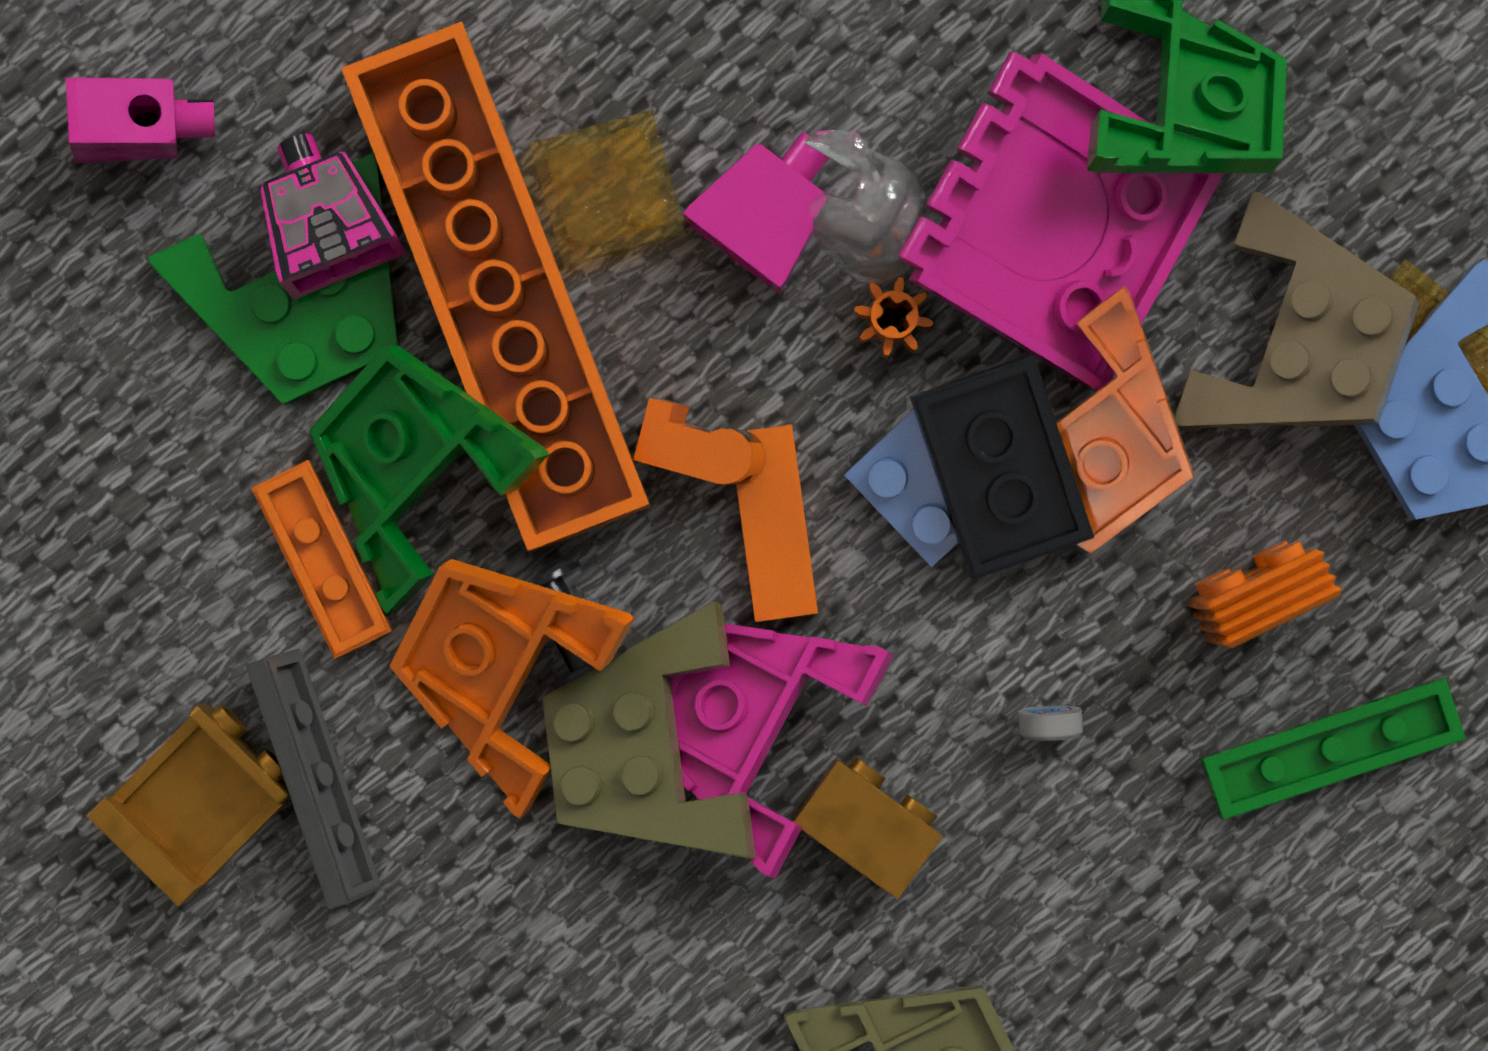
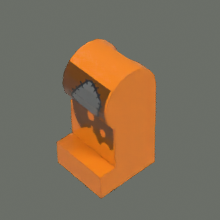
[633,398,765,485]

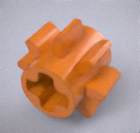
[853,277,933,358]

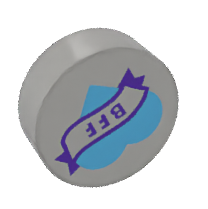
[1018,705,1083,741]

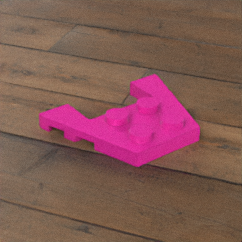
[670,623,894,878]

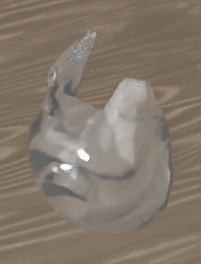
[805,130,930,284]

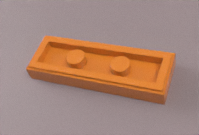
[736,424,818,622]
[251,460,394,659]

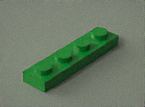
[1199,678,1466,820]

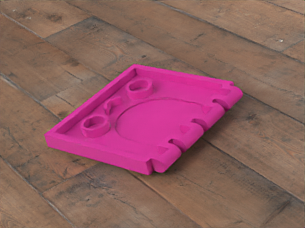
[897,52,1224,392]

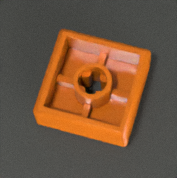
[1187,540,1342,648]

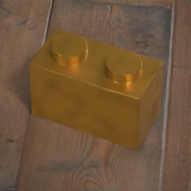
[792,756,943,900]

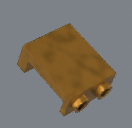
[87,703,291,907]

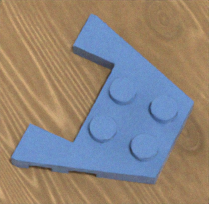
[1354,259,1488,520]

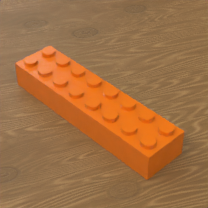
[341,21,651,553]

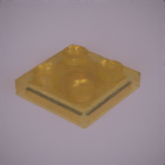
[529,110,686,268]

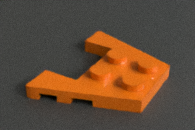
[1056,285,1194,554]
[389,559,635,819]

